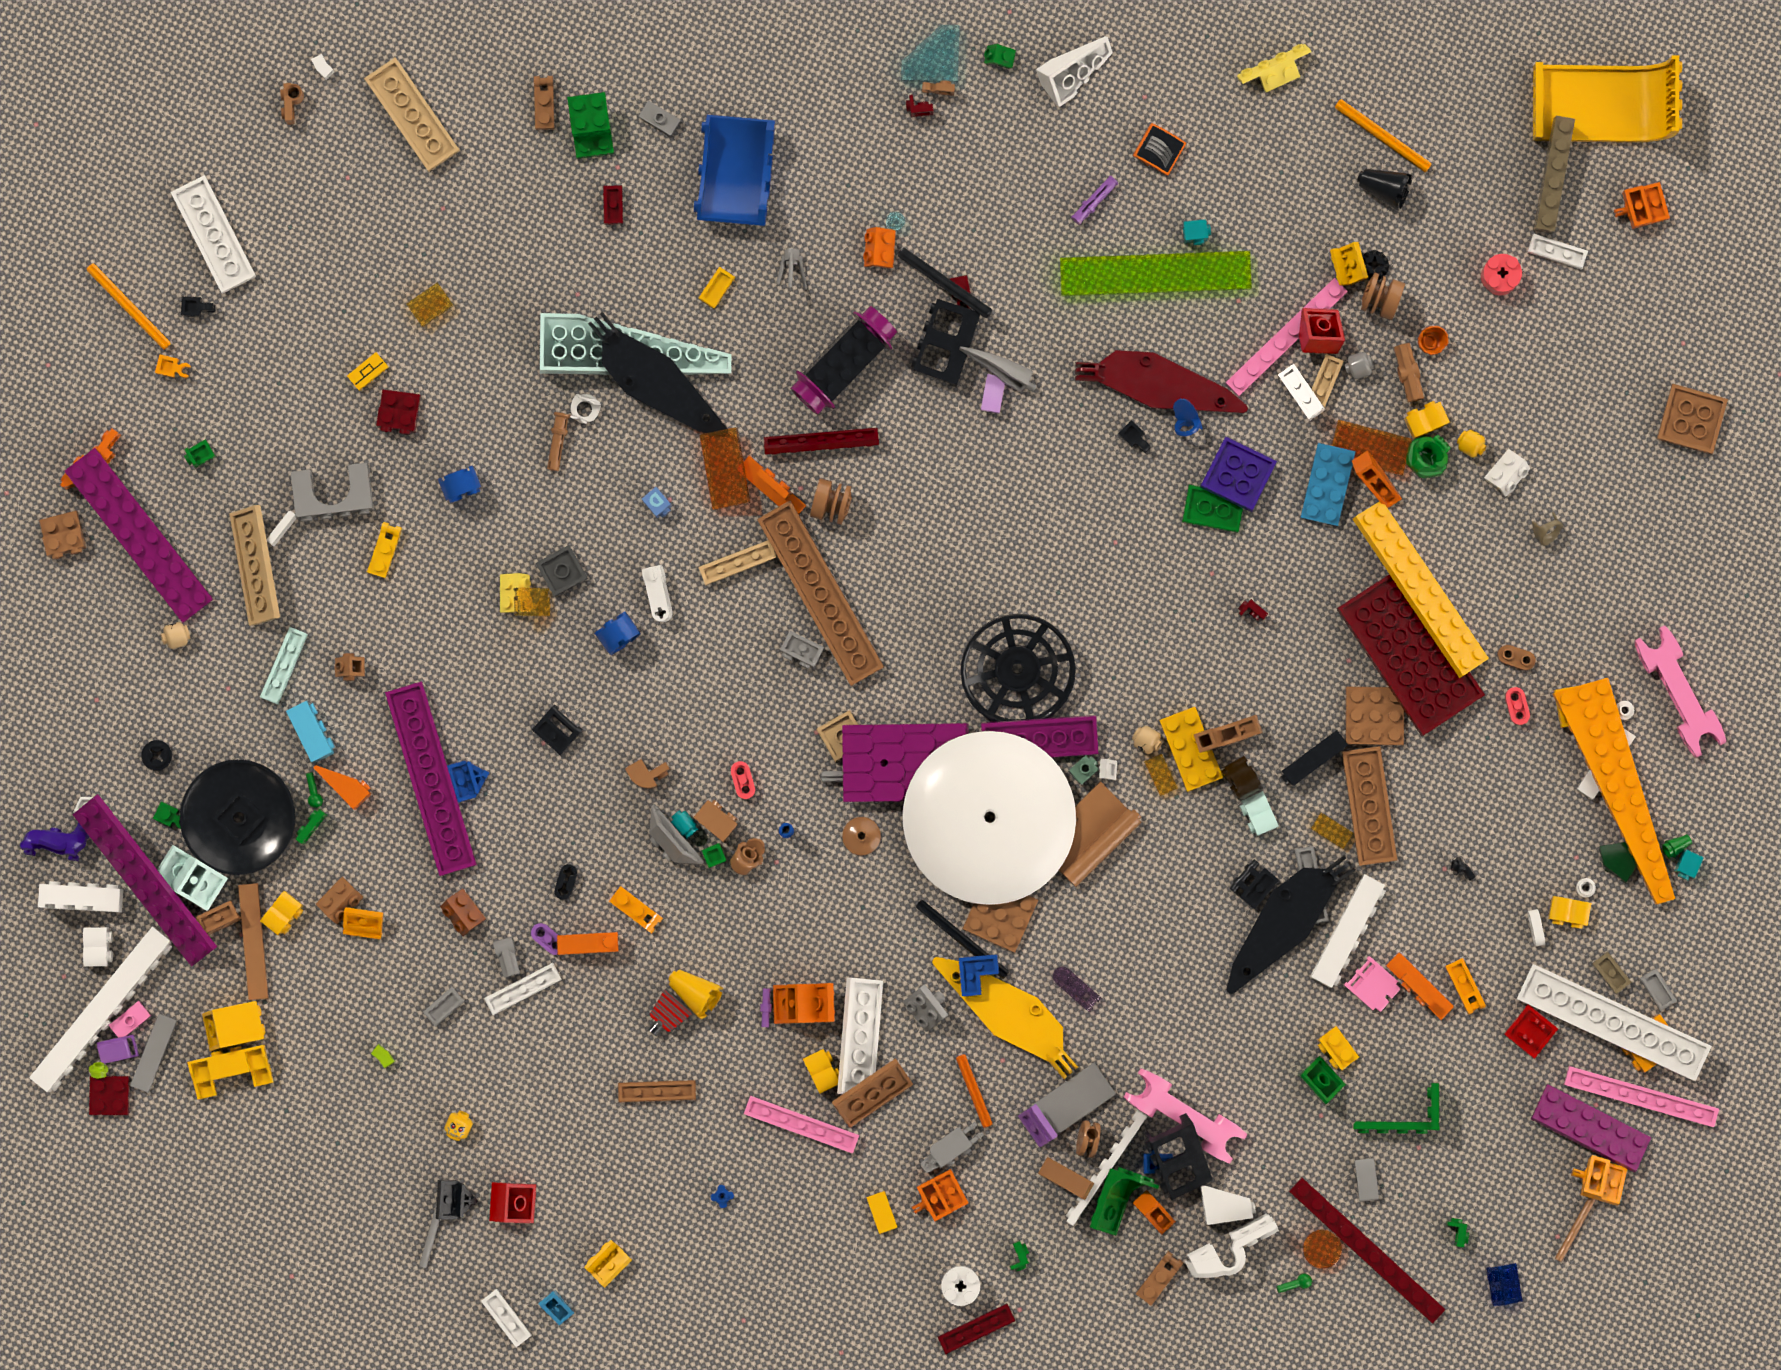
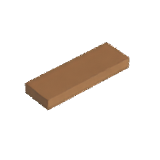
[1038,1157,1094,1200]

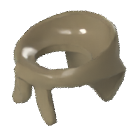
[1532,512,1563,546]

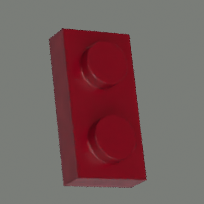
[603,185,623,225]

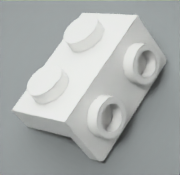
[1484,449,1530,497]

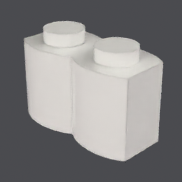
[83,927,113,966]

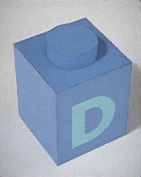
[642,487,672,518]

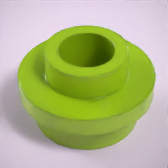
[89,1062,108,1078]

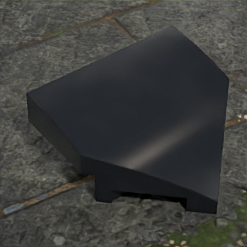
[436,1180,478,1220]

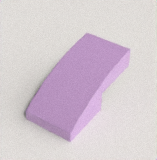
[981,374,1005,414]

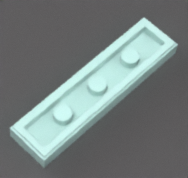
[260,627,308,705]

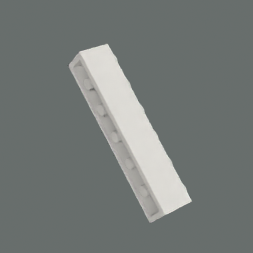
[1310,874,1386,988]

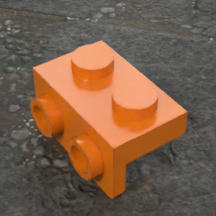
[863,227,896,269]

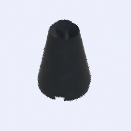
[1357,168,1413,211]

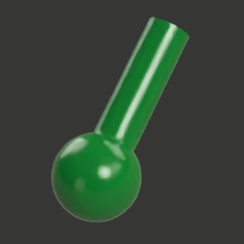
[305,772,323,808]
[1276,1273,1312,1293]

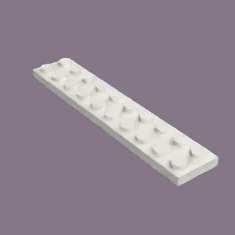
[1517,964,1712,1081]

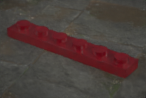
[764,428,879,455]

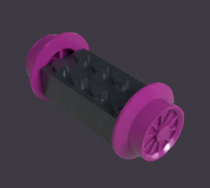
[790,306,897,415]

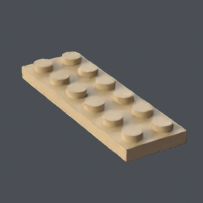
[364,57,460,172]
[230,505,280,626]

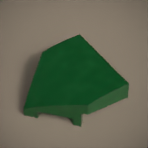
[1599,842,1637,884]

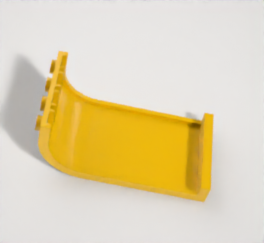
[1533,55,1682,142]

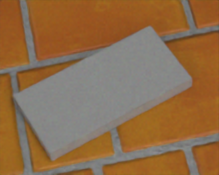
[1031,1062,1116,1135]

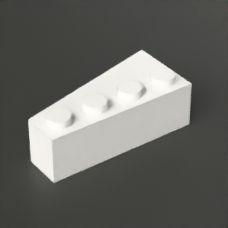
[38,881,123,913]

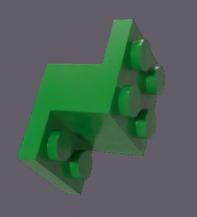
[567,92,614,159]

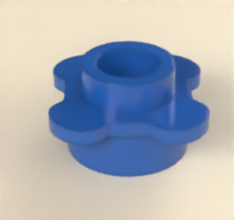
[711,1185,734,1208]

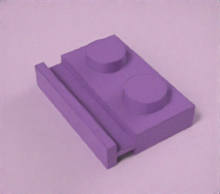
[1018,1104,1058,1148]

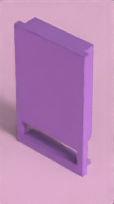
[97,1034,139,1064]

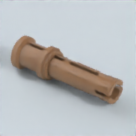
[547,412,571,471]

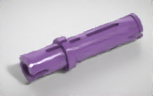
[1071,176,1118,225]

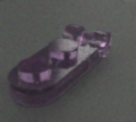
[1053,967,1102,1013]

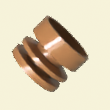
[1361,272,1405,321]
[810,478,852,525]

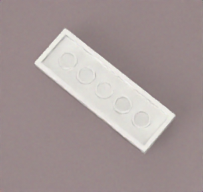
[171,175,256,294]
[837,978,883,1094]

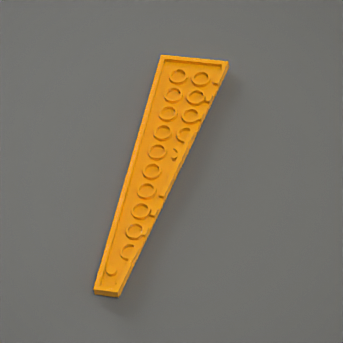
[1552,678,1675,905]

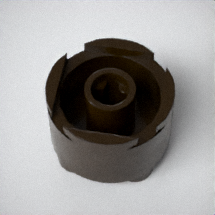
[1221,756,1263,800]

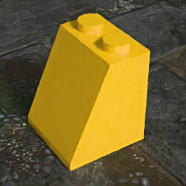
[202,1001,265,1051]

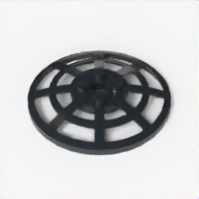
[960,614,1076,722]

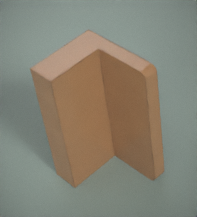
[196,900,241,935]

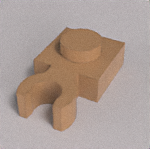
[922,80,955,96]

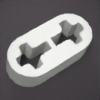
[1527,909,1545,947]

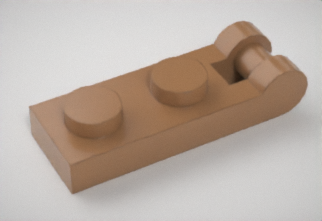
[534,76,555,130]
[1135,1251,1184,1305]

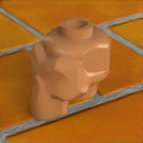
[730,838,765,875]

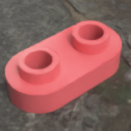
[1505,687,1530,725]
[731,761,755,799]

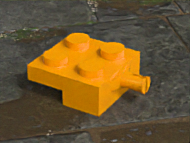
[1571,1155,1627,1206]

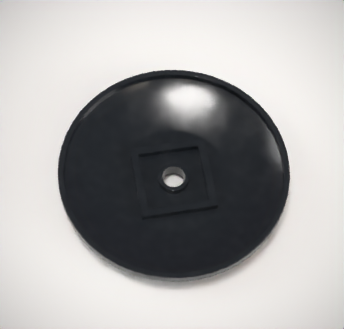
[180,759,296,875]

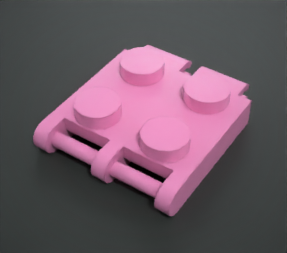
[1344,956,1401,1012]

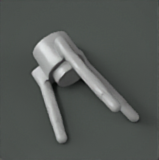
[776,248,807,290]

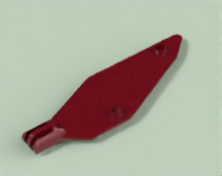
[1075,350,1248,413]

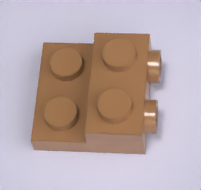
[39,511,86,559]

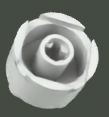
[941,1266,980,1306]

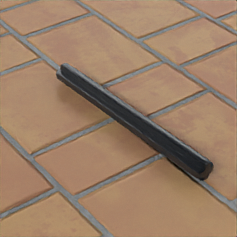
[898,248,992,318]
[916,900,1009,979]

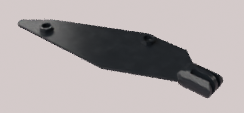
[588,312,729,437]
[1226,855,1356,994]

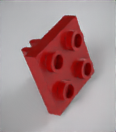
[1503,1004,1558,1059]

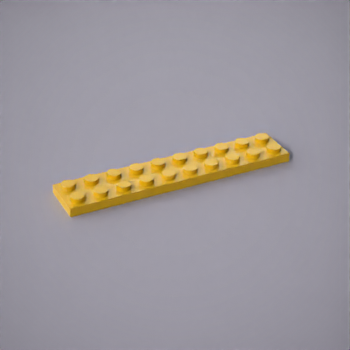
[1353,501,1489,678]

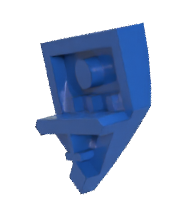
[447,761,489,803]

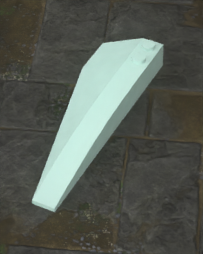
[540,313,731,375]

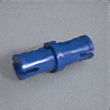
[779,823,794,838]

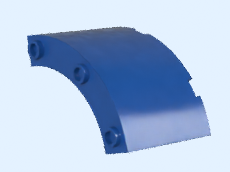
[694,115,775,226]

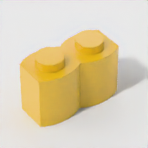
[1404,401,1450,440]
[260,891,304,936]
[1548,896,1592,929]
[803,1049,839,1094]

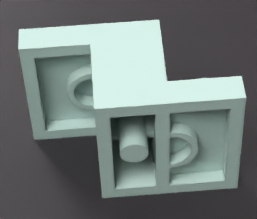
[157,845,228,911]

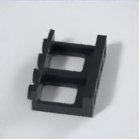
[911,299,980,388]
[1144,1113,1213,1200]

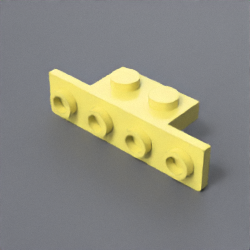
[1237,44,1311,92]

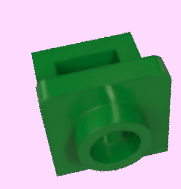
[984,44,1016,69]
[184,439,216,468]
[1445,1218,1469,1247]
[1009,1240,1029,1272]

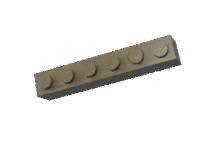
[1533,115,1575,234]

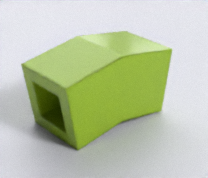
[371,1044,396,1068]

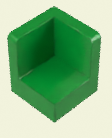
[702,843,727,868]

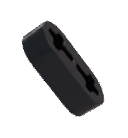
[554,864,578,900]

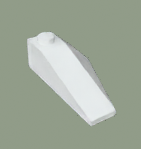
[1036,36,1113,107]

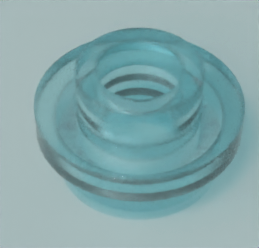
[886,212,905,230]

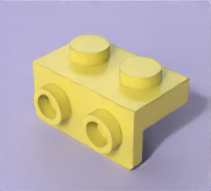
[500,573,531,613]

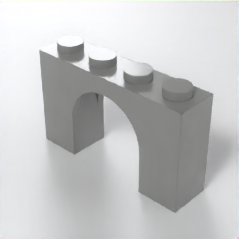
[291,463,374,522]

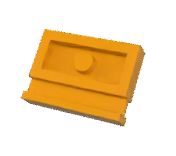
[343,907,383,939]

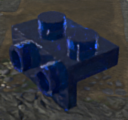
[1486,1263,1523,1306]

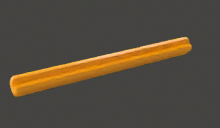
[1335,99,1431,172]
[87,263,171,349]

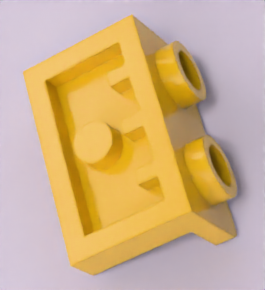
[1317,1026,1359,1071]

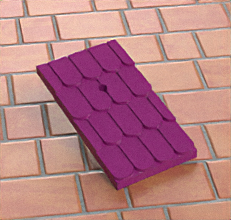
[842,723,969,802]

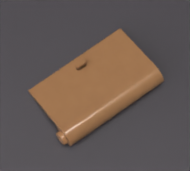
[1059,781,1142,887]

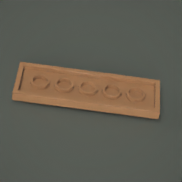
[1342,746,1397,866]

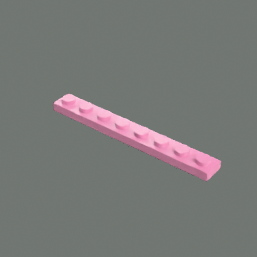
[1225,278,1348,397]
[1564,1066,1719,1127]

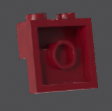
[376,389,421,435]

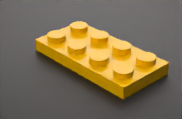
[1159,707,1223,792]

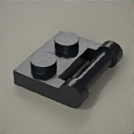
[532,705,583,756]

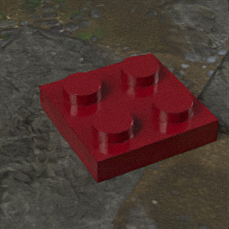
[89,1076,130,1115]

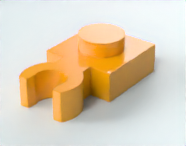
[155,354,191,378]

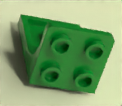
[1090,1167,1160,1236]

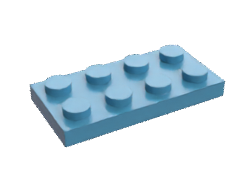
[1300,443,1356,526]

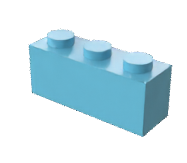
[286,701,335,763]

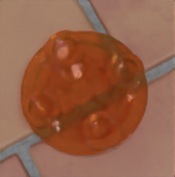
[1303,1229,1342,1269]

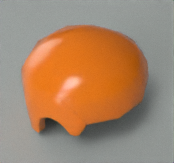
[1418,326,1449,355]

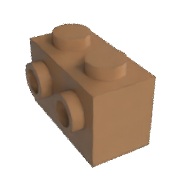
[693,800,738,843]

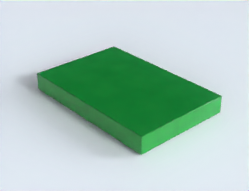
[1182,485,1243,533]

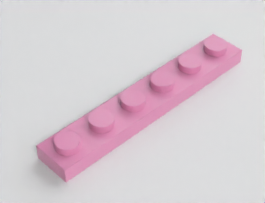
[744,1096,859,1153]

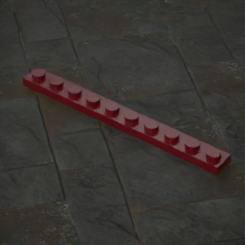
[1289,1177,1446,1324]

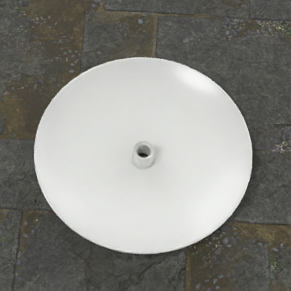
[903,731,1076,905]

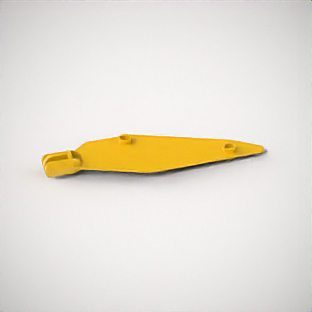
[932,957,1078,1079]

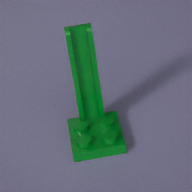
[1353,1083,1439,1134]

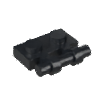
[1229,859,1279,909]

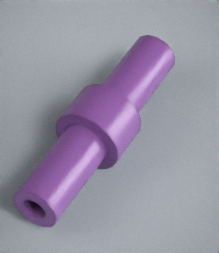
[760,988,772,1027]

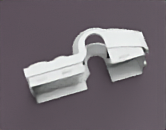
[1184,1214,1279,1278]

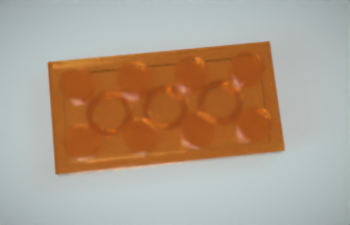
[1331,420,1412,476]
[700,427,751,510]

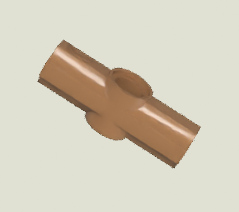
[1394,343,1424,403]

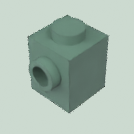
[1068,755,1099,785]

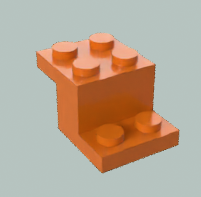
[773,983,835,1024]

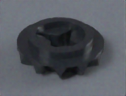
[1362,250,1390,280]
[141,740,172,771]

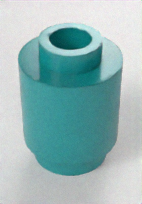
[671,810,699,839]

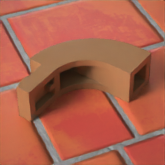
[1194,715,1263,753]

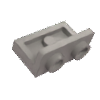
[779,631,824,669]

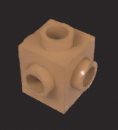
[334,653,365,681]

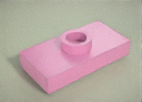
[108,1001,151,1038]

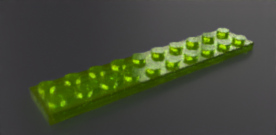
[1060,251,1252,297]

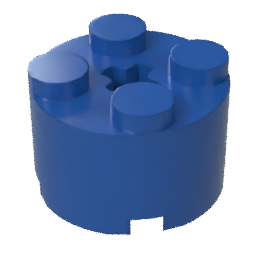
[437,465,482,503]
[594,611,641,655]

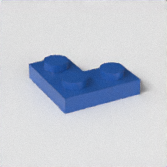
[959,955,999,996]

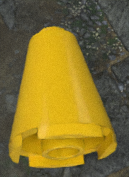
[668,970,723,1019]

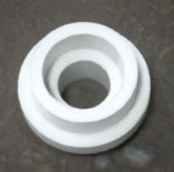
[1617,701,1634,720]
[1576,878,1596,898]

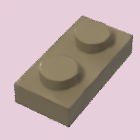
[1592,952,1632,994]

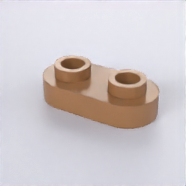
[1497,645,1536,671]

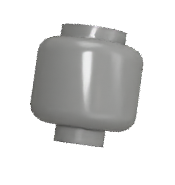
[1345,352,1374,379]

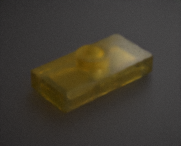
[1144,754,1178,796]

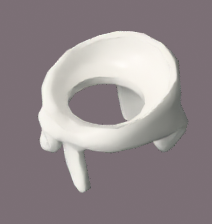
[570,394,601,424]

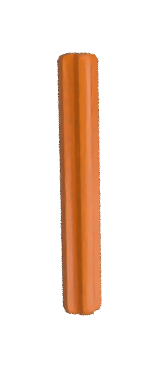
[956,1054,992,1128]

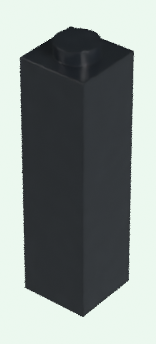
[1280,730,1348,787]

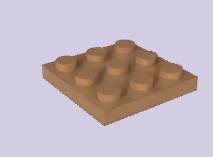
[1657,384,1728,455]
[1345,687,1404,745]
[962,895,1038,953]

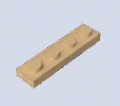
[698,540,777,586]

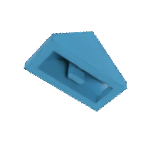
[538,1290,574,1326]

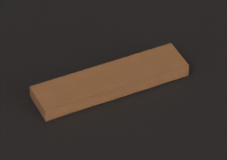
[618,1080,696,1102]

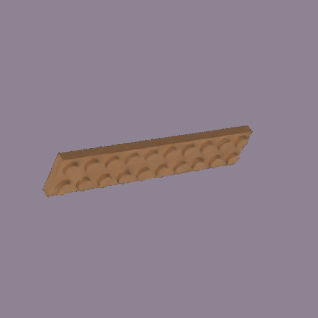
[757,501,884,686]

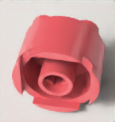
[1481,254,1522,295]

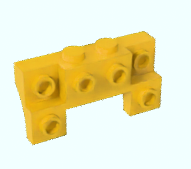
[187,1045,274,1100]

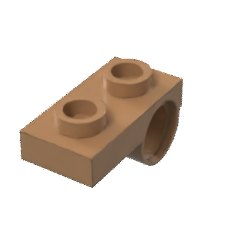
[280,83,304,125]

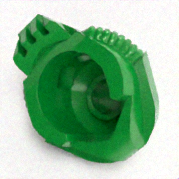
[1406,435,1451,478]

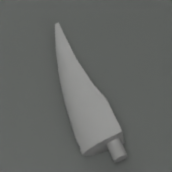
[959,347,1036,393]

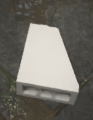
[1200,1185,1256,1225]

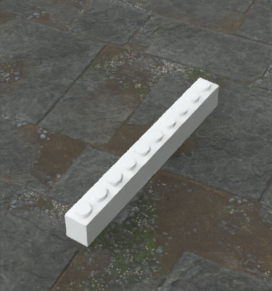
[29,926,172,1092]

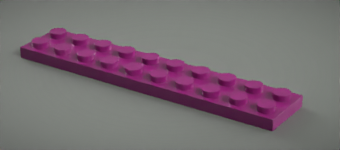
[64,448,214,623]
[385,681,477,876]
[73,794,217,967]

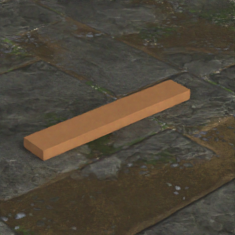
[238,883,269,1000]

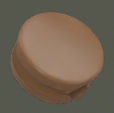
[1076,1120,1101,1158]

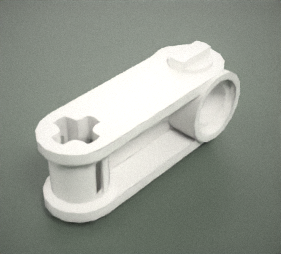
[642,565,673,622]

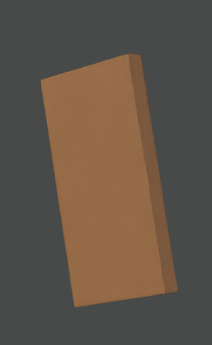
[832,1058,913,1128]

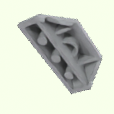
[649,804,705,865]

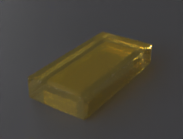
[1310,812,1353,849]

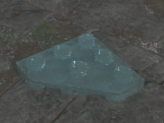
[901,25,960,83]

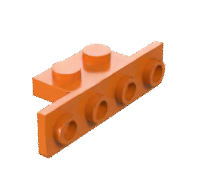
[738,455,807,514]
[1386,953,1454,1020]

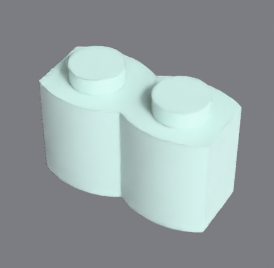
[1239,791,1279,836]

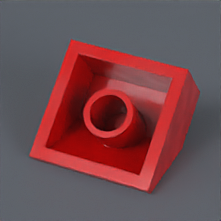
[1299,308,1345,354]
[489,1182,536,1223]

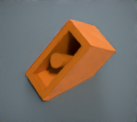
[1133,1190,1176,1235]

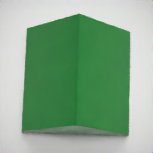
[1297,1056,1346,1105]

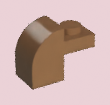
[625,759,670,789]

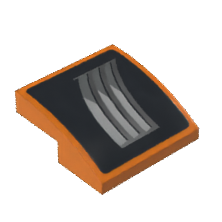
[1133,123,1186,176]

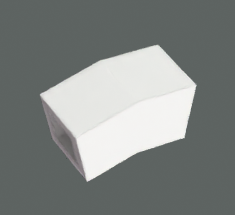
[311,54,334,80]

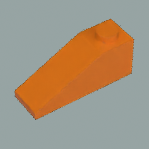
[1352,450,1402,508]
[313,765,371,810]
[557,932,618,955]

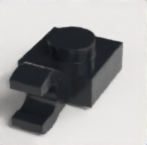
[181,296,216,317]
[1118,420,1151,453]

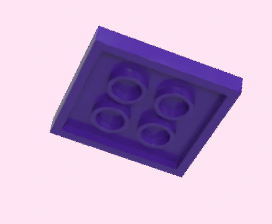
[1200,436,1277,512]

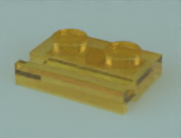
[406,282,454,327]
[514,588,550,617]

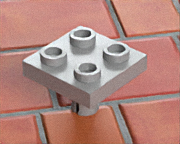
[903,984,948,1032]

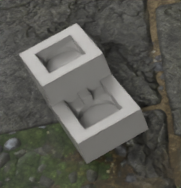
[1354,1158,1379,1202]

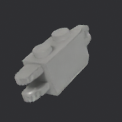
[920,1122,984,1173]

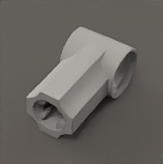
[493,937,520,978]

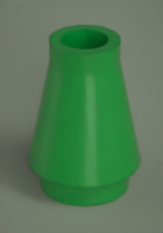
[1662,834,1692,858]

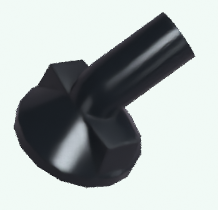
[1451,857,1476,881]

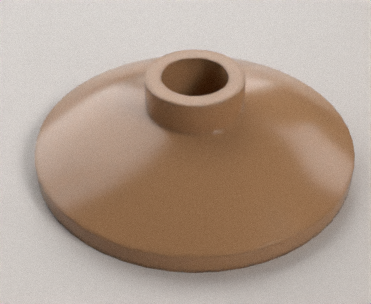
[842,817,881,855]

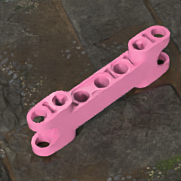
[1634,626,1726,758]
[1123,1068,1247,1164]

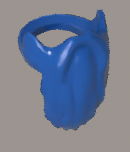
[1173,398,1203,436]

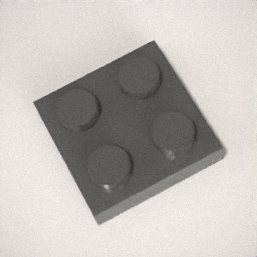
[536,545,588,597]

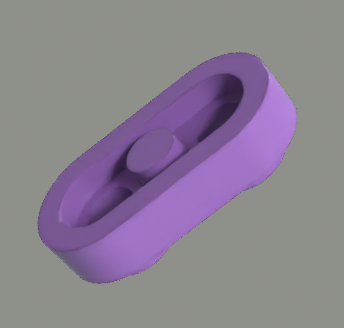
[531,923,558,955]

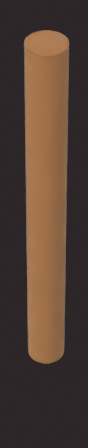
[1555,1197,1596,1262]

